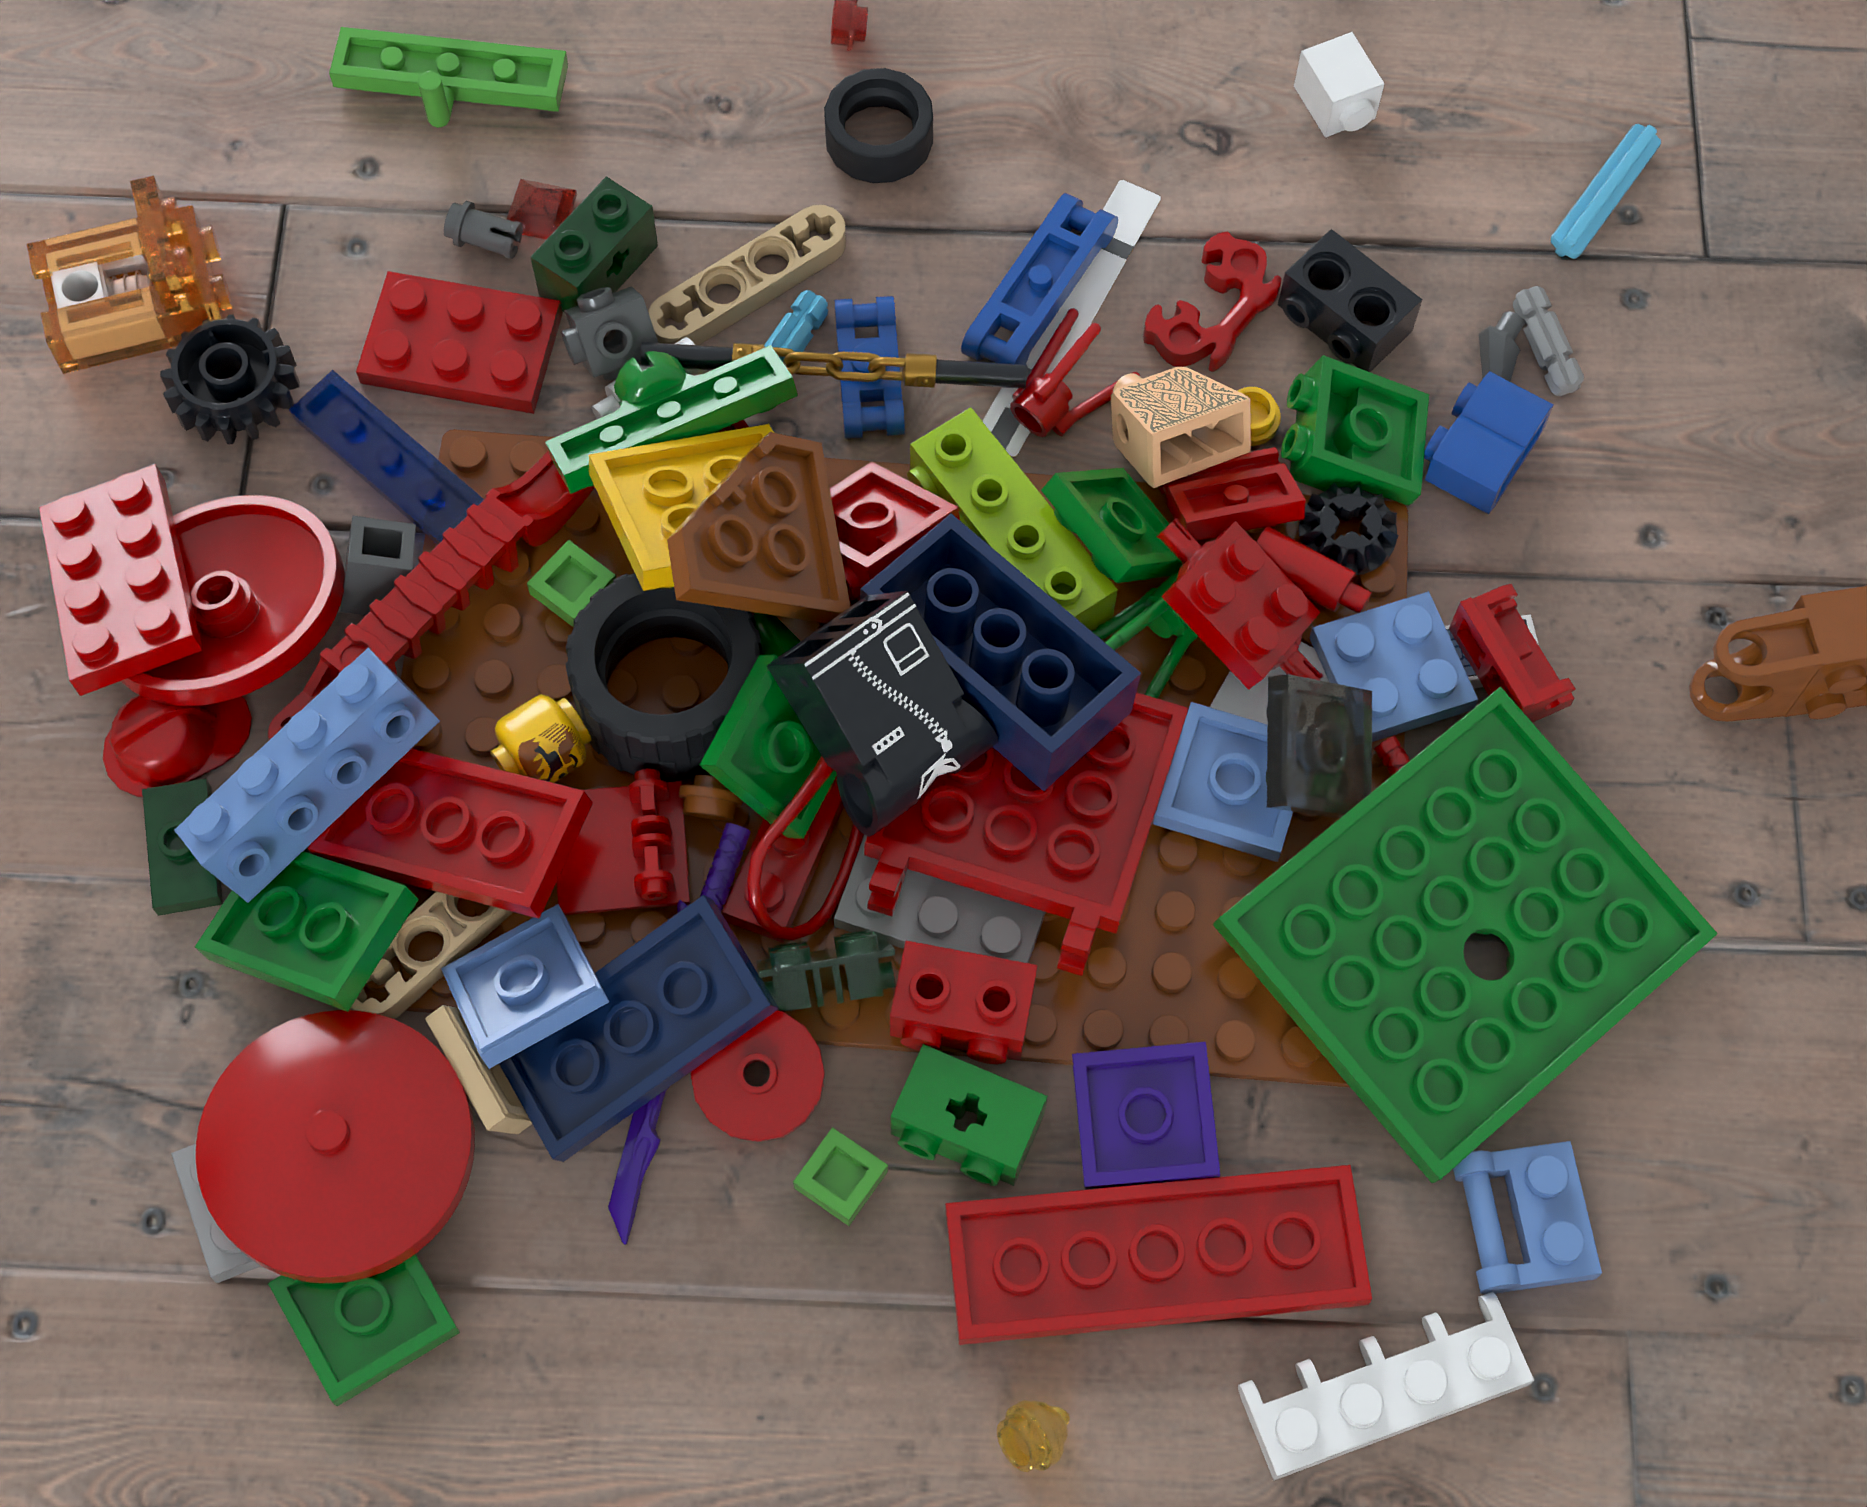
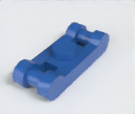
[834,296,905,439]

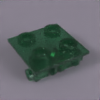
[756,930,895,1012]

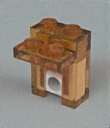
[27,175,233,374]

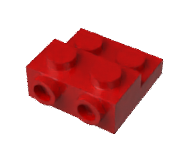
[830,462,960,603]

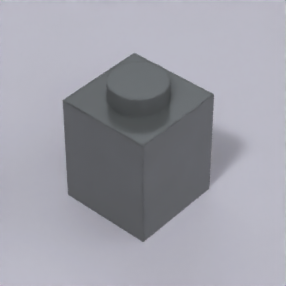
[340,515,416,615]

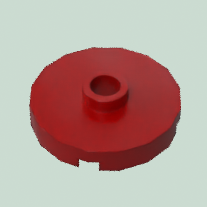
[690,1011,825,1142]

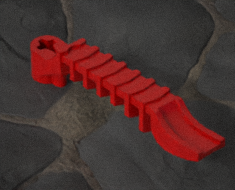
[268,451,595,740]

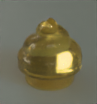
[997,1400,1070,1472]

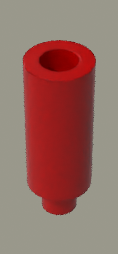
[1256,526,1372,613]

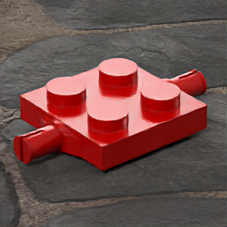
[1157,518,1323,694]

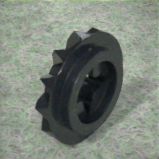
[1298,482,1399,575]

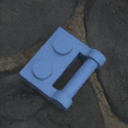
[1453,1141,1602,1294]

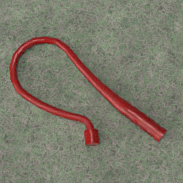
[747,756,864,941]

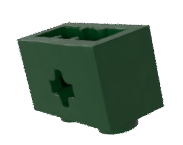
[530,176,658,313]

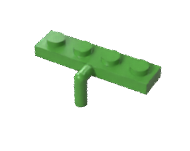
[329,27,568,128]

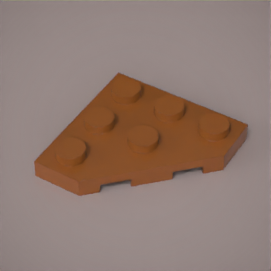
[667,432,850,624]

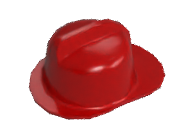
[103,695,252,797]

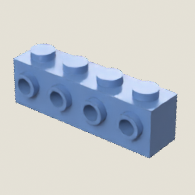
[174,648,440,903]

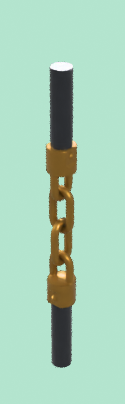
[641,342,1027,389]

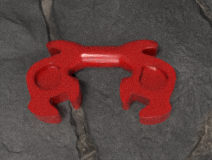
[1143,231,1282,372]

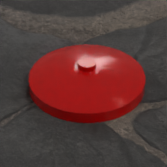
[121,495,345,706]
[196,1010,475,1283]

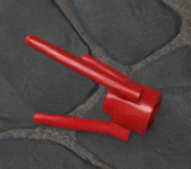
[1010,308,1140,437]

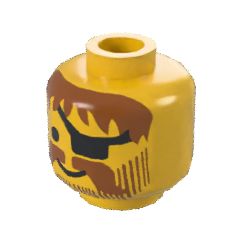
[490,694,591,783]

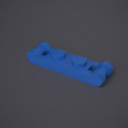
[961,193,1118,365]

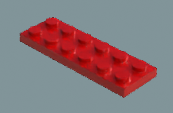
[945,1165,1372,1345]

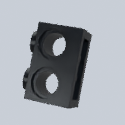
[1277,229,1423,372]

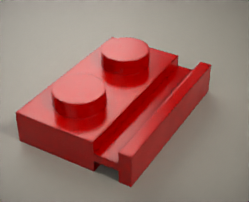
[1159,447,1306,540]

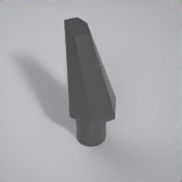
[1479,311,1524,382]

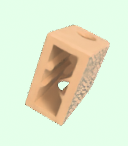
[1111,367,1251,488]

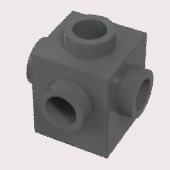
[561,286,658,380]

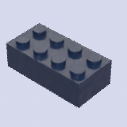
[860,514,1141,791]

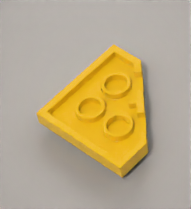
[589,424,774,591]

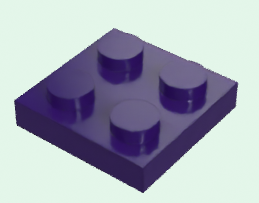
[1072,1041,1221,1190]

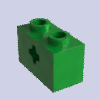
[890,1044,1048,1186]

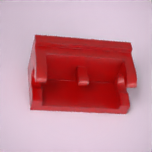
[1449,584,1576,723]

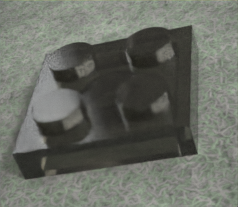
[1266,674,1372,818]

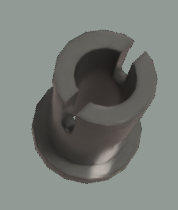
[444,200,523,259]

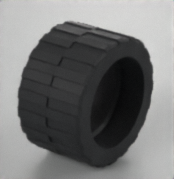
[565,573,763,783]

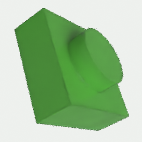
[527,540,616,627]
[793,1127,888,1226]

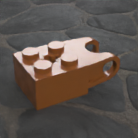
[1689,586,1867,722]

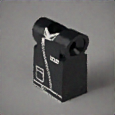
[766,591,998,837]

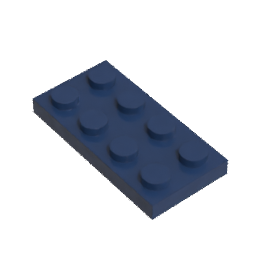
[499,895,779,1162]

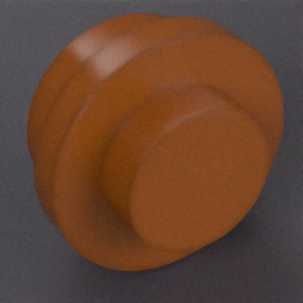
[679,775,743,822]

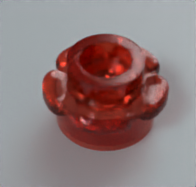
[830,0,868,51]

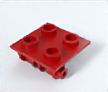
[557,769,690,915]

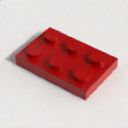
[356,271,563,414]

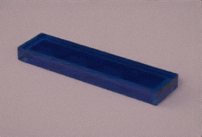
[289,370,484,544]

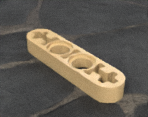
[648,205,846,345]
[351,892,513,1019]

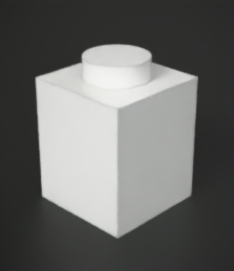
[1294,32,1384,138]

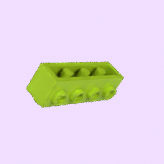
[907,407,1118,631]

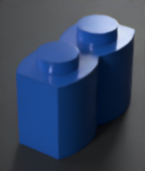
[1424,371,1554,514]

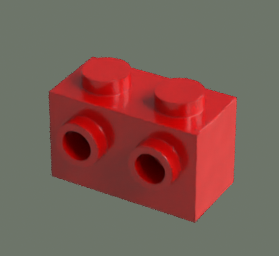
[890,940,1038,1065]

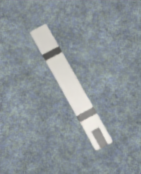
[983,180,1161,457]

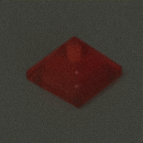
[507,179,577,240]

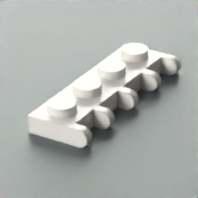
[1238,1292,1534,1480]

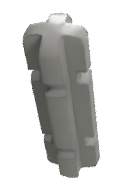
[1513,286,1584,396]

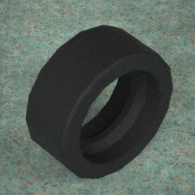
[824,68,933,183]

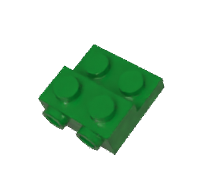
[1281,355,1429,506]

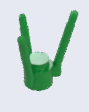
[1092,573,1198,699]

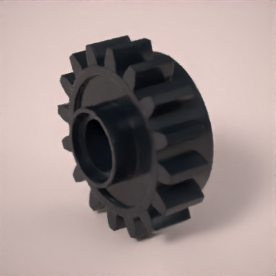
[160,314,300,444]

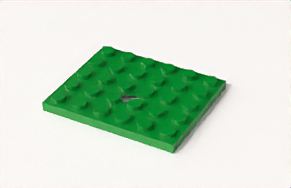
[1212,687,1718,1184]

